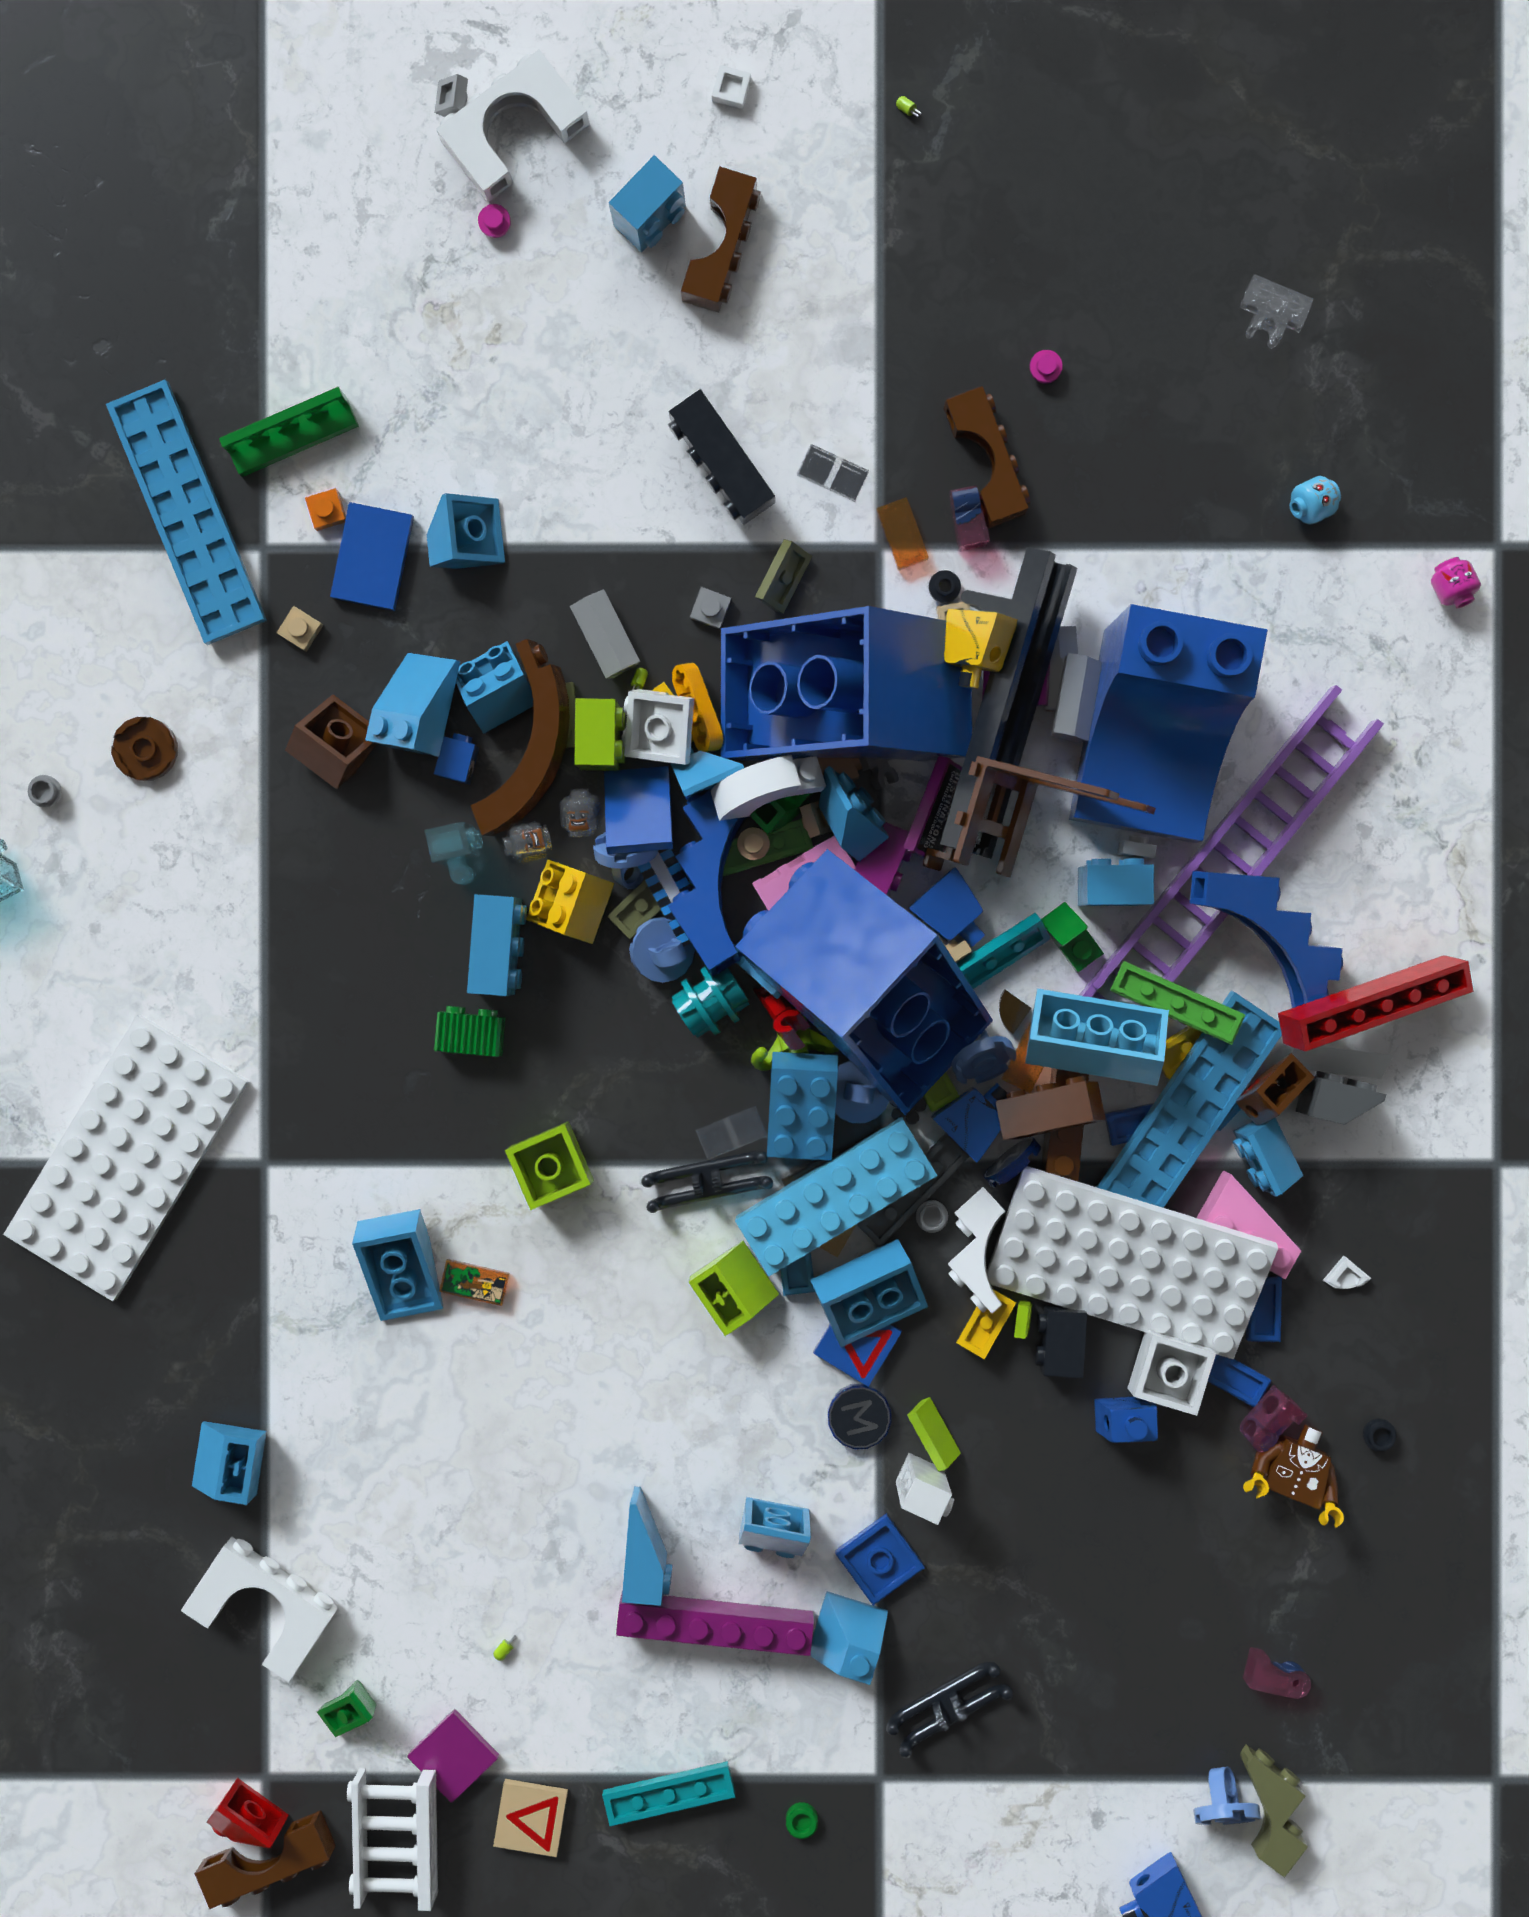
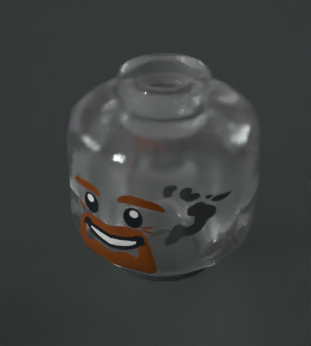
[559,788,602,837]
[502,819,552,864]

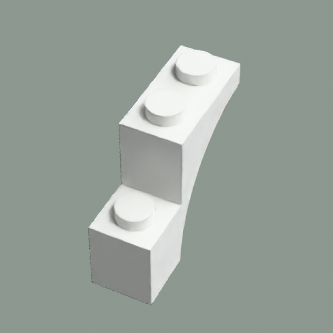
[948,1187,1006,1313]

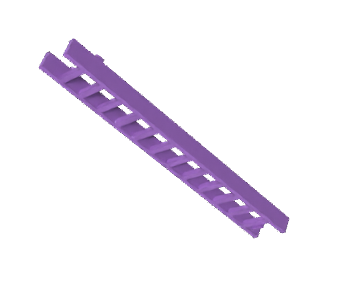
[1079,685,1384,1006]

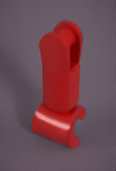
[753,986,810,1050]

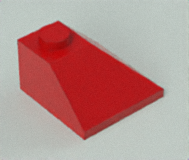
[206,1778,289,1848]

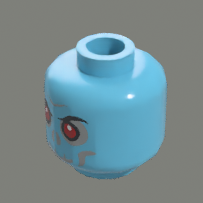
[1290,476,1341,524]

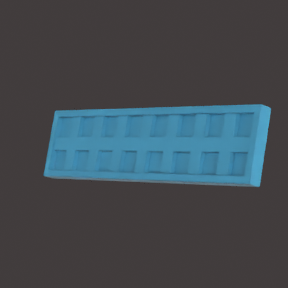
[106,380,267,645]
[1097,990,1282,1208]

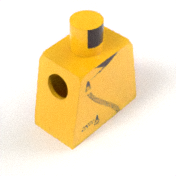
[944,609,1018,689]

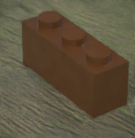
[995,1076,1106,1140]

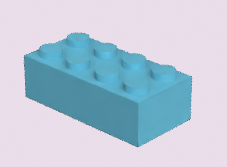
[1025,988,1169,1086]

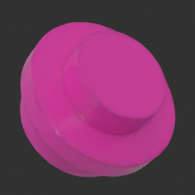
[478,204,511,238]
[1030,350,1062,383]

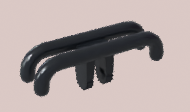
[641,1151,773,1213]
[886,1662,1014,1758]

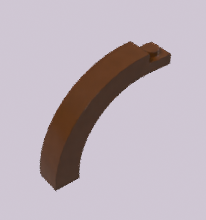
[470,639,570,836]

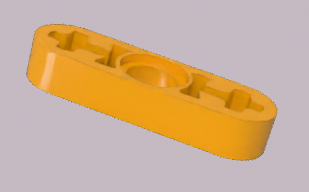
[672,663,723,752]

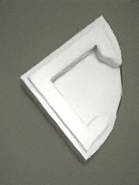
[1323,1256,1371,1289]

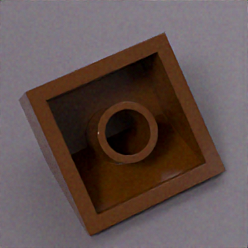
[285,694,377,789]

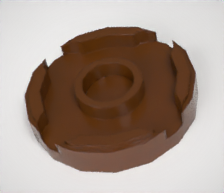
[111,717,178,781]

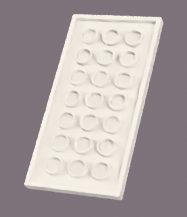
[3,1015,249,1301]
[987,1165,1278,1359]

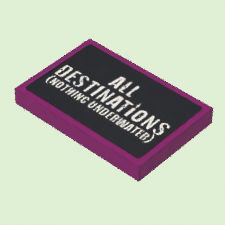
[904,756,962,858]

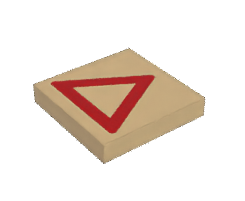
[493,1779,568,1857]

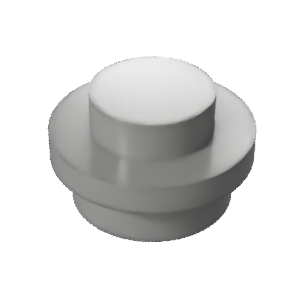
[28,775,61,807]
[916,1200,948,1233]

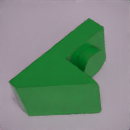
[1041,902,1104,973]
[317,1680,376,1738]

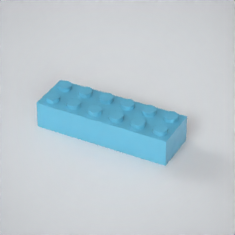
[735,1117,937,1277]

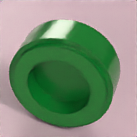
[786,1802,818,1839]

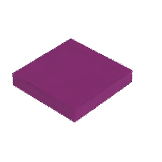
[407,1709,499,1803]

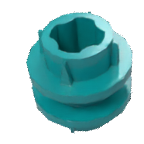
[672,966,749,1038]

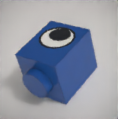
[434,733,480,785]

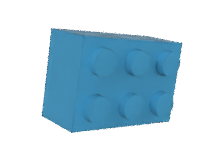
[467,894,527,996]
[767,1052,838,1161]

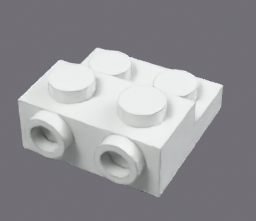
[622,689,694,765]

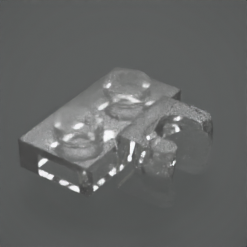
[1239,274,1314,348]

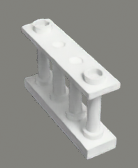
[347,1768,438,1911]

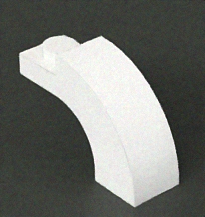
[711,755,826,821]

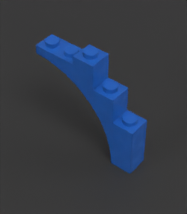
[668,791,749,977]
[1190,871,1343,1008]

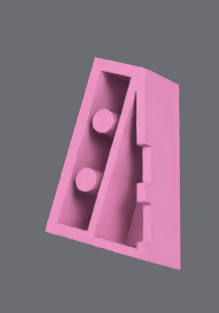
[752,835,856,910]
[1197,1171,1301,1279]

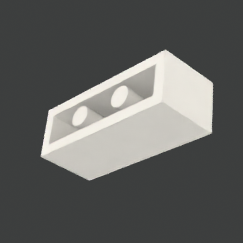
[896,1453,954,1525]

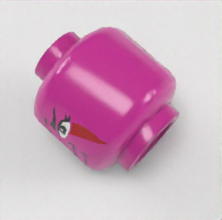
[1431,557,1481,608]

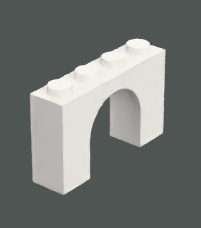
[436,49,590,202]
[181,1537,338,1683]

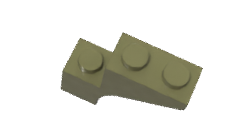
[1240,1744,1308,1878]

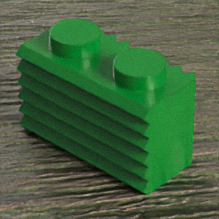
[434,1006,506,1057]

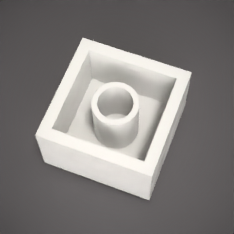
[1128,1329,1216,1416]

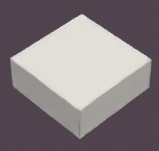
[712,65,751,110]

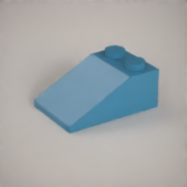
[365,653,460,757]
[352,1209,443,1321]
[622,1486,673,1606]
[738,1497,811,1558]

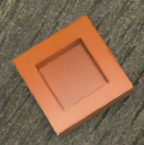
[305,488,346,531]

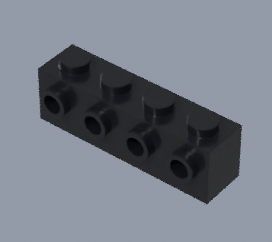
[668,389,775,525]

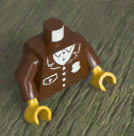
[1243,1424,1344,1528]

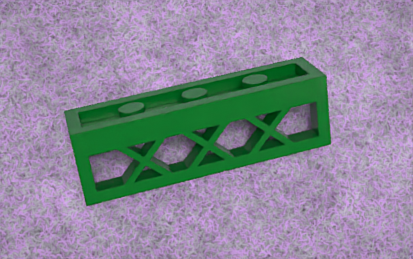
[219,387,359,477]

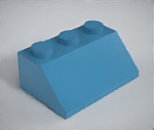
[810,1239,928,1348]

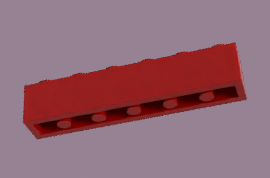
[1278,955,1474,1052]

